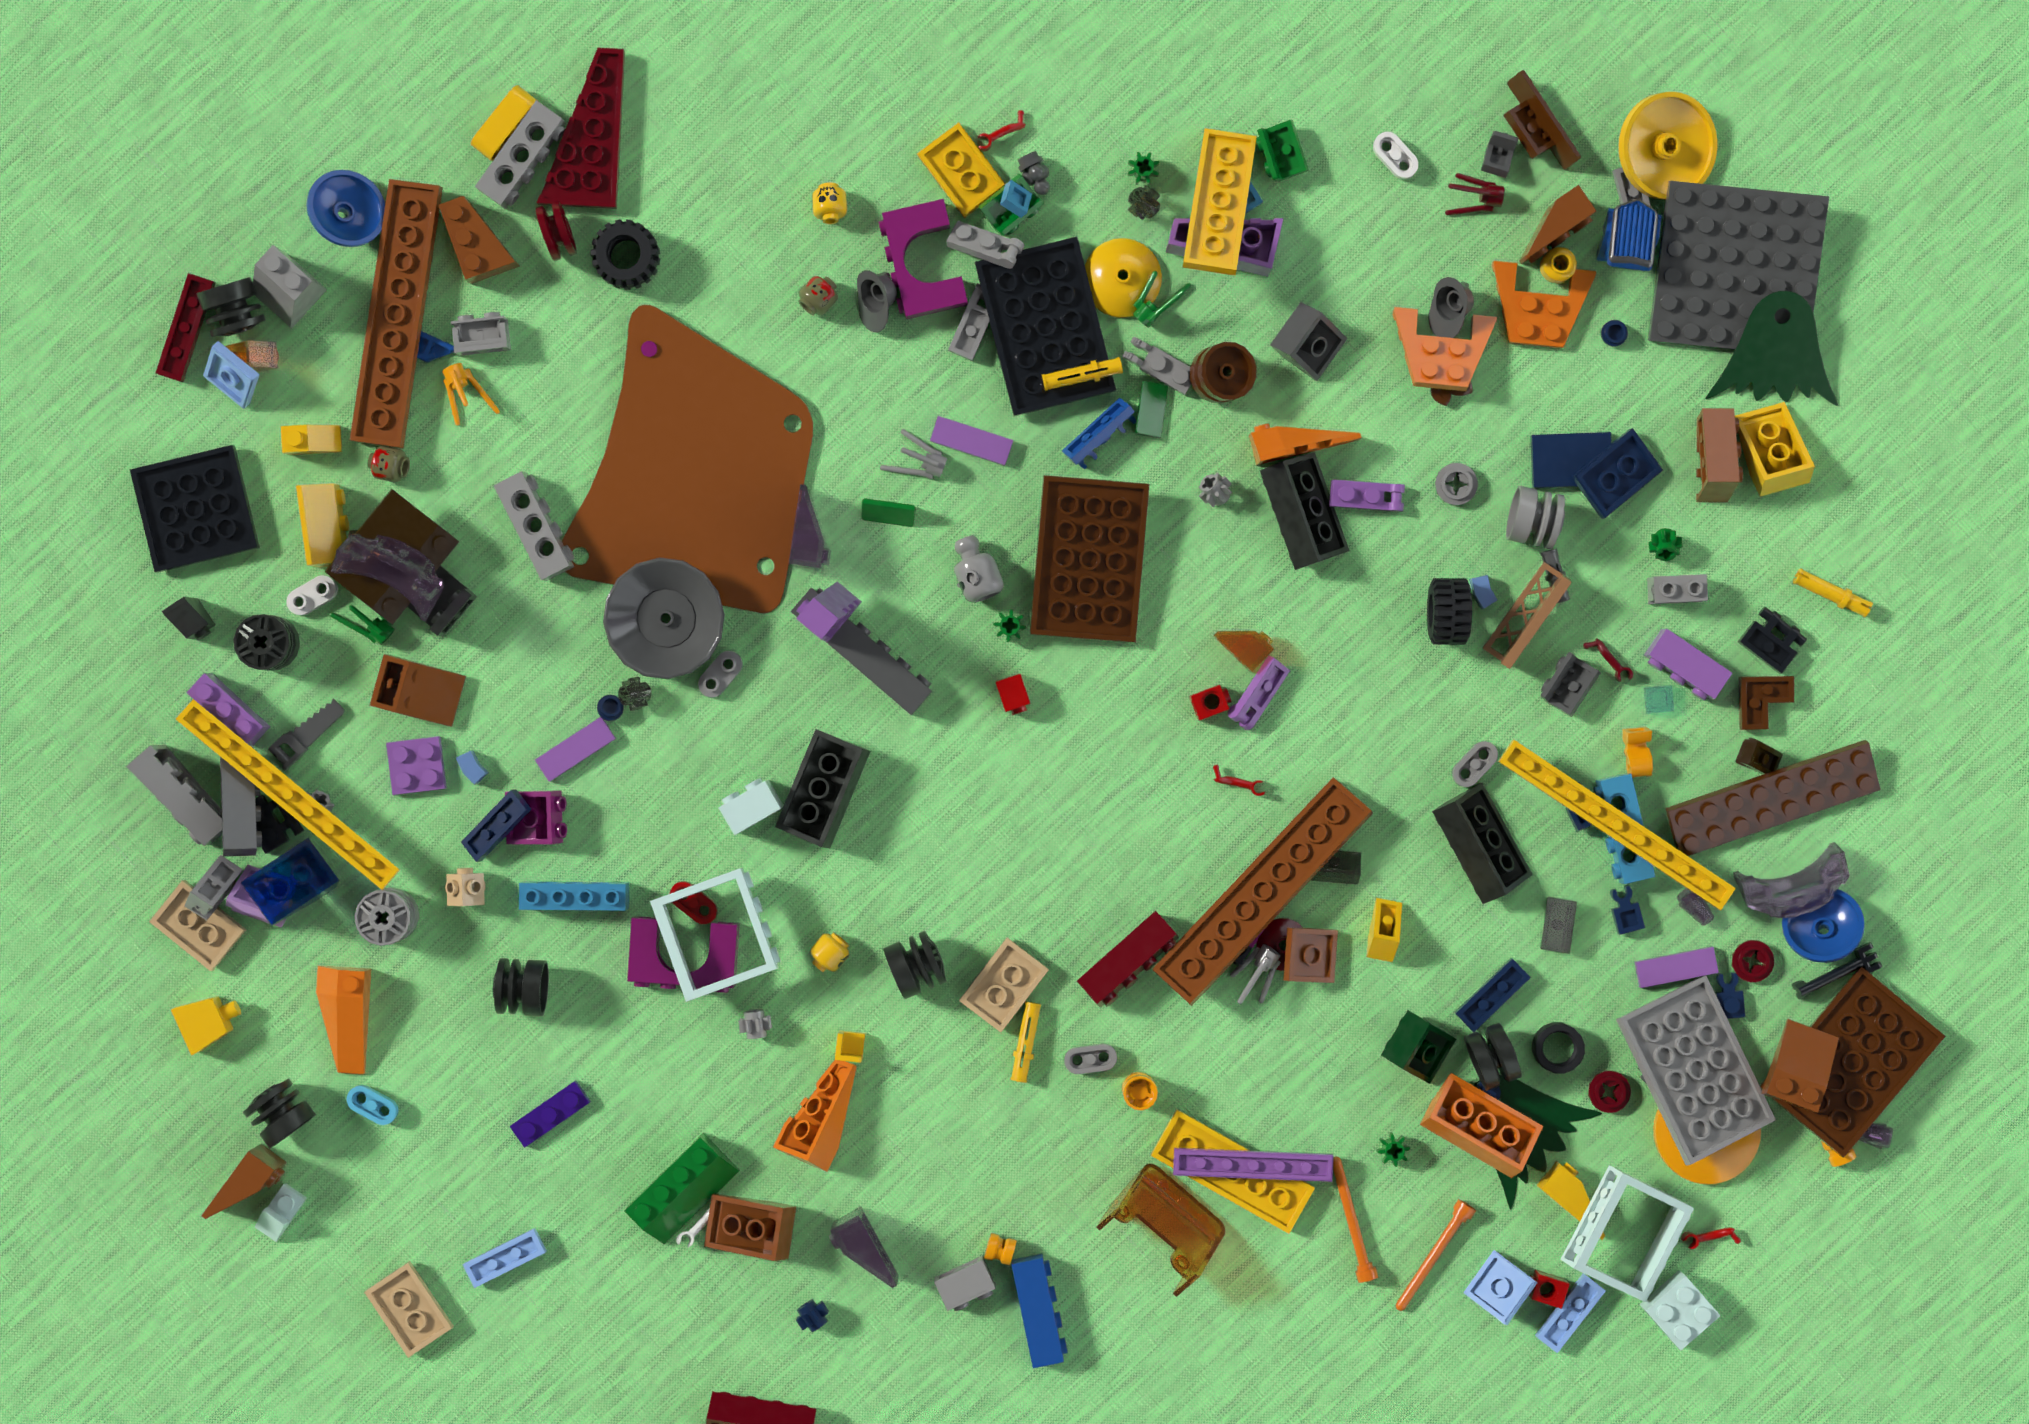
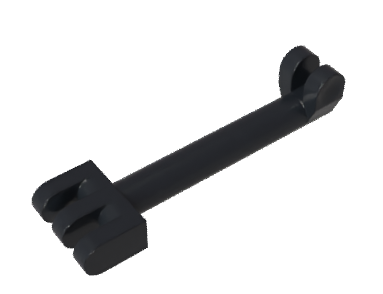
[1791,942,1882,999]

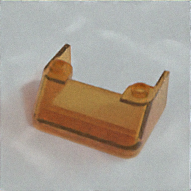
[1096,1164,1225,1297]

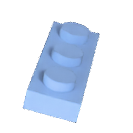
[463,1228,547,1288]
[1535,1273,1606,1353]

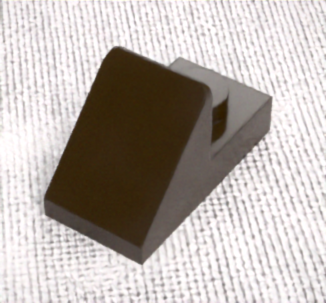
[1736,738,1783,774]

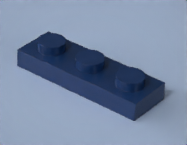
[461,789,532,862]
[1454,958,1531,1032]

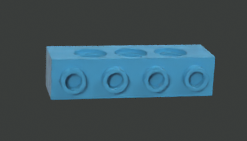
[1593,773,1655,884]
[519,881,629,911]

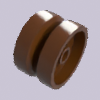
[1190,342,1257,403]

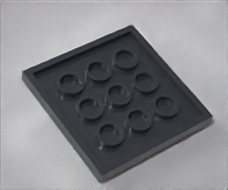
[130,445,260,573]

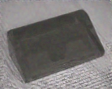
[1311,850,1361,884]
[1540,897,1577,954]

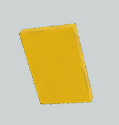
[917,122,1005,219]

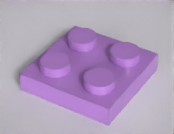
[386,736,447,795]

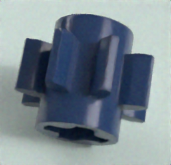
[796,1299,829,1332]

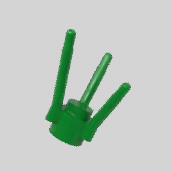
[1133,271,1191,328]
[330,605,395,645]

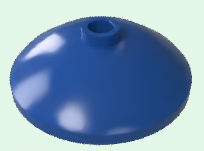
[306,170,385,247]
[1782,887,1864,963]

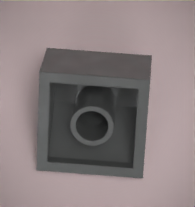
[1270,302,1348,381]

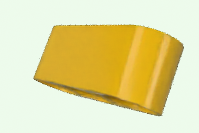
[471,85,539,161]

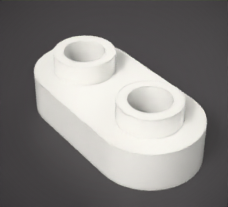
[1373,132,1418,180]
[286,575,338,615]

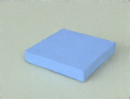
[203,341,260,409]
[1463,1250,1538,1325]

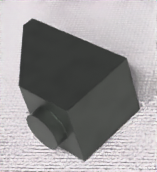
[162,597,215,640]

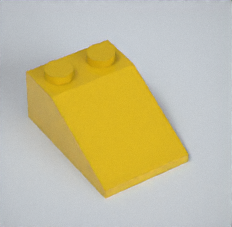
[1735,402,1815,497]

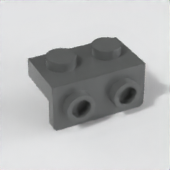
[1541,652,1601,717]

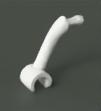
[676,1208,710,1247]

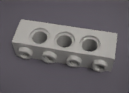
[475,100,566,209]
[494,471,575,581]

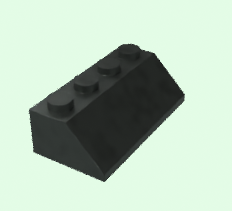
[1260,452,1350,570]
[775,729,871,849]
[1432,783,1533,904]

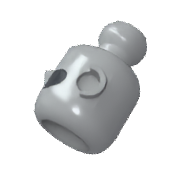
[954,535,1004,603]

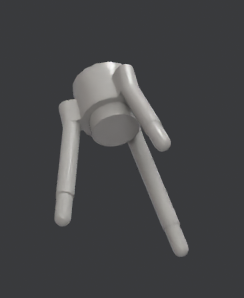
[880,429,947,479]
[1230,944,1281,1004]

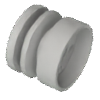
[1506,486,1565,549]
[355,887,419,946]

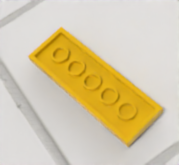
[1182,128,1257,276]
[1151,1109,1315,1234]

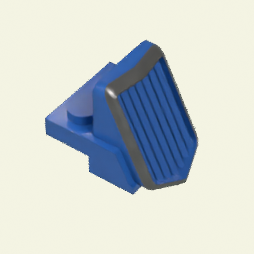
[1596,199,1662,271]

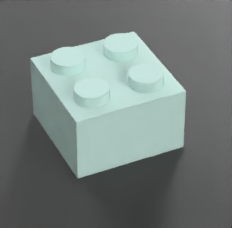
[718,778,784,835]
[1639,1270,1721,1351]

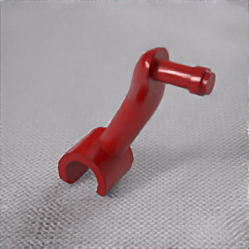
[978,110,1026,151]
[1213,764,1266,796]
[1681,1227,1741,1249]

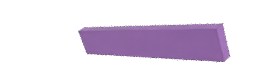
[1173,1148,1333,1182]

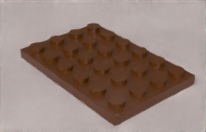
[1030,475,1150,642]
[1760,967,1946,1158]

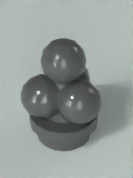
[1018,151,1050,195]

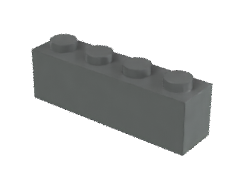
[220,746,262,857]

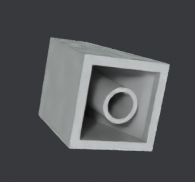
[253,245,327,329]

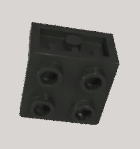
[407,565,477,637]

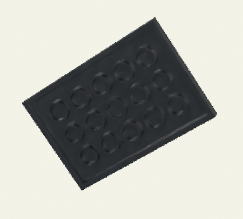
[974,237,1116,417]

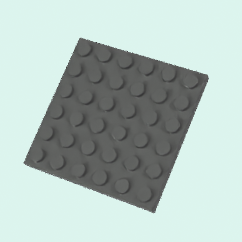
[1648,181,1829,349]

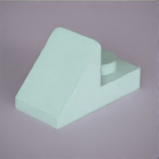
[255,1183,307,1242]

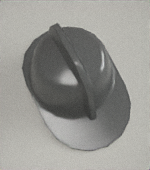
[857,270,897,332]
[1428,277,1474,338]

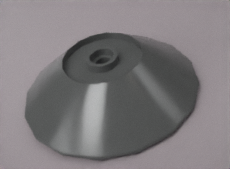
[603,557,725,679]

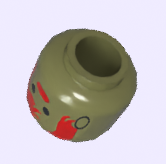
[798,276,838,316]
[368,446,410,483]

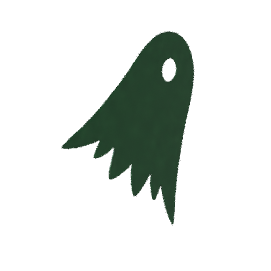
[1705,291,1838,406]
[1474,1075,1602,1210]

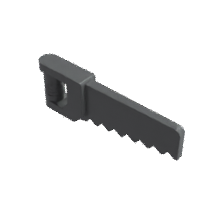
[268,699,345,771]

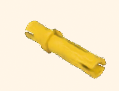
[1042,357,1123,391]
[1793,568,1873,618]
[1010,1001,1042,1083]

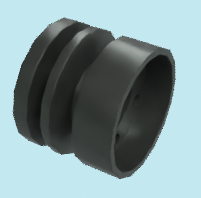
[196,277,266,337]
[233,614,300,671]
[883,931,946,999]
[493,958,549,1016]
[243,1079,316,1149]

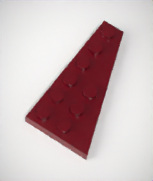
[537,47,625,209]

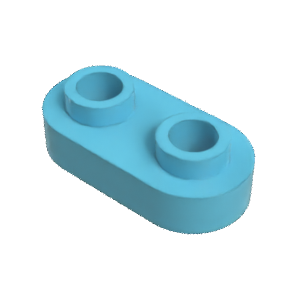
[347,1085,398,1125]

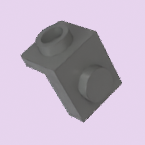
[1481,131,1518,178]

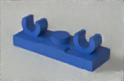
[1062,398,1136,469]

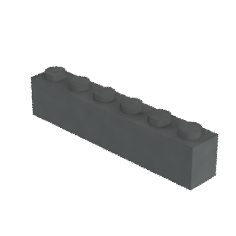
[790,587,932,715]

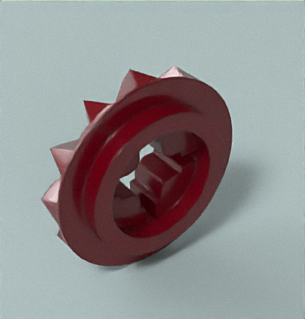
[1731,940,1774,982]
[1588,1070,1631,1113]

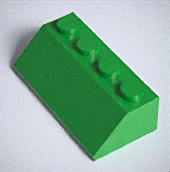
[624,1133,740,1244]

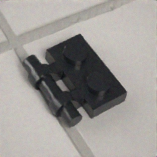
[1738,607,1807,674]
[255,795,304,854]

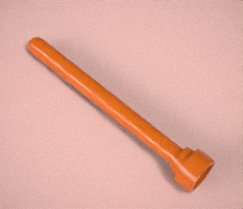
[1333,1156,1378,1283]
[1396,1199,1476,1311]

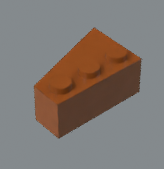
[439,196,520,284]
[1696,408,1743,502]

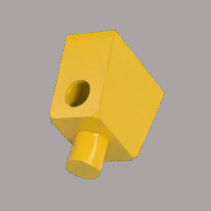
[171,996,241,1055]

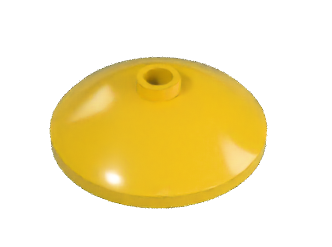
[1085,238,1162,318]

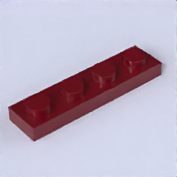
[155,273,216,383]

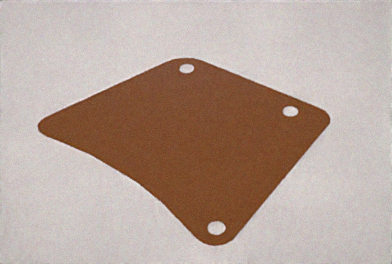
[562,305,813,614]

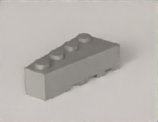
[126,745,222,846]

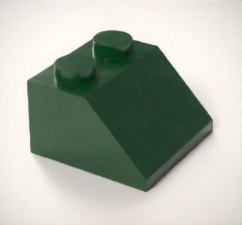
[1381,1010,1457,1084]

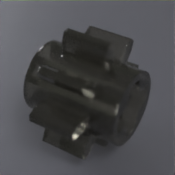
[1128,185,1160,220]
[618,677,651,711]

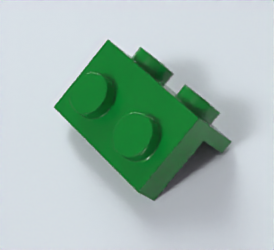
[1256,120,1309,182]
[978,174,1044,236]

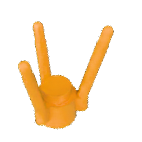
[442,363,500,426]

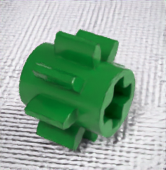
[1128,152,1159,185]
[1649,528,1683,561]
[993,609,1026,642]
[1376,1132,1411,1167]

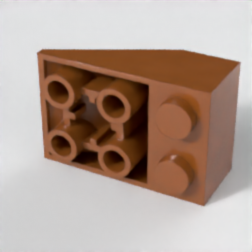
[1520,185,1596,264]
[369,654,466,727]

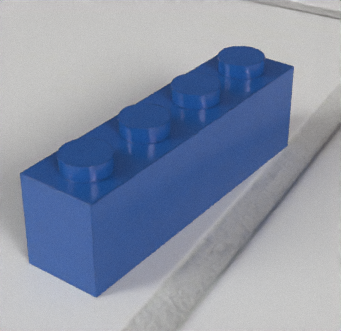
[1011,1254,1068,1368]

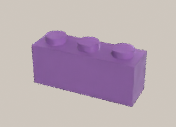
[1644,628,1732,701]
[186,673,271,746]

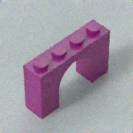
[878,199,968,320]
[627,916,740,993]

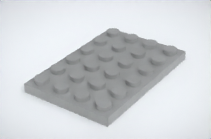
[1616,975,1776,1165]

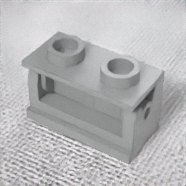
[451,312,511,356]
[1647,574,1708,604]
[185,855,243,921]
[934,1255,996,1311]

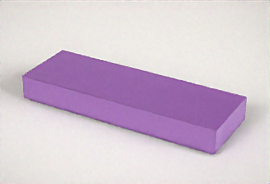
[930,416,1013,466]
[535,717,616,782]
[1634,946,1719,988]

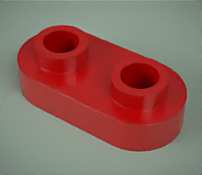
[670,881,718,924]

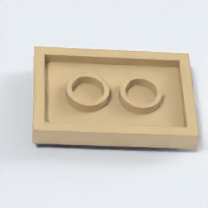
[149,880,247,971]
[959,937,1049,1032]
[364,1261,454,1358]

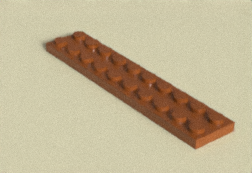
[350,179,443,448]
[1152,777,1373,1006]

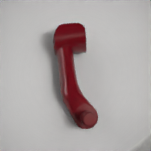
[1583,638,1633,682]

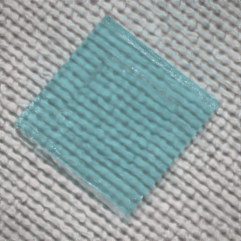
[1644,685,1674,714]

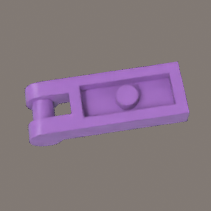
[1329,480,1405,511]
[1228,655,1290,730]

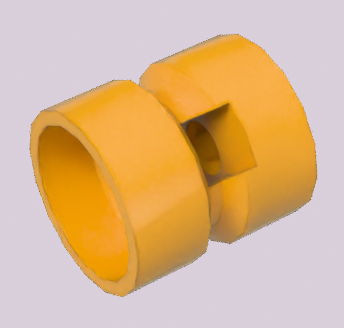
[1122,1072,1158,1110]

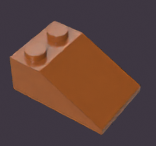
[1761,1019,1839,1113]
[201,1144,287,1219]
[704,1194,796,1261]

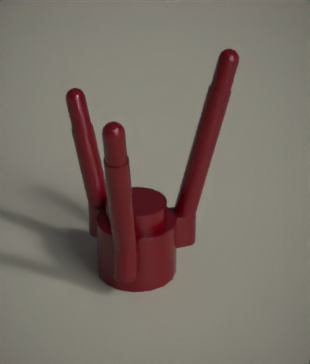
[1445,173,1504,215]

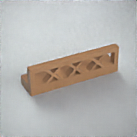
[1483,561,1572,669]

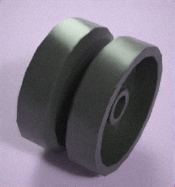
[1464,1023,1522,1091]

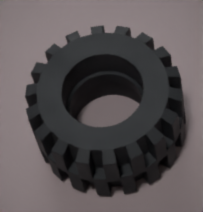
[591,219,660,290]
[1427,578,1472,645]

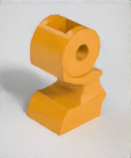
[1622,727,1653,778]

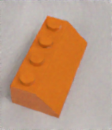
[1420,1073,1543,1178]

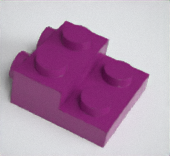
[505,790,567,844]

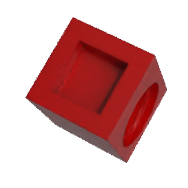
[995,674,1031,715]
[1189,684,1232,721]
[1529,1269,1570,1309]

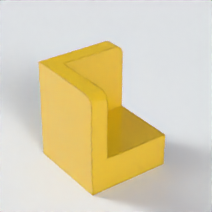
[835,1030,866,1063]

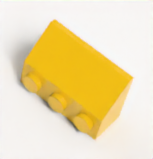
[296,483,349,568]

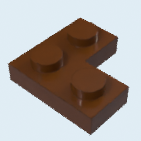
[1739,676,1794,730]

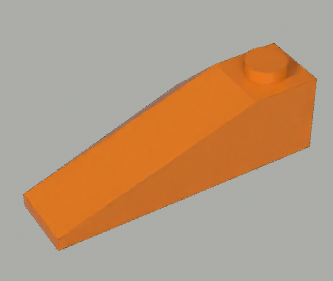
[1249,423,1361,466]
[316,966,371,1074]
[773,1060,857,1172]

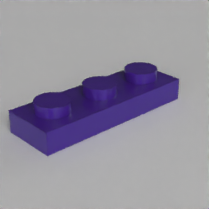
[510,1080,591,1148]

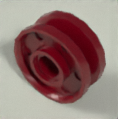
[536,200,577,261]

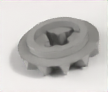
[1435,463,1478,505]

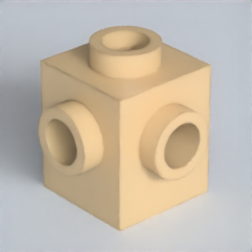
[445,868,485,906]

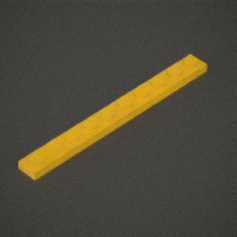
[176,699,400,890]
[1498,740,1736,910]

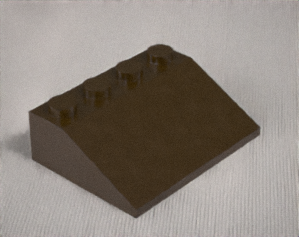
[325,488,459,625]

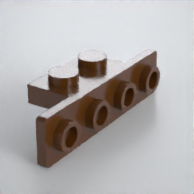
[1503,70,1581,170]

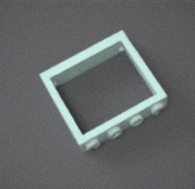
[650,868,781,1002]
[1560,1165,1694,1302]

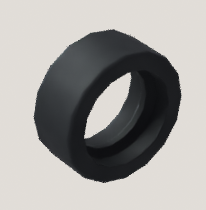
[1532,1022,1585,1074]

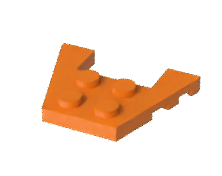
[1492,261,1596,349]
[1393,307,1497,391]

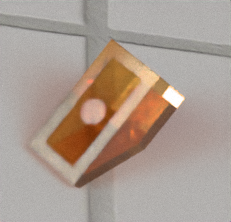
[225,340,279,372]
[1213,631,1274,672]

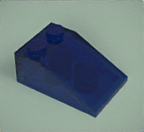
[240,838,339,926]

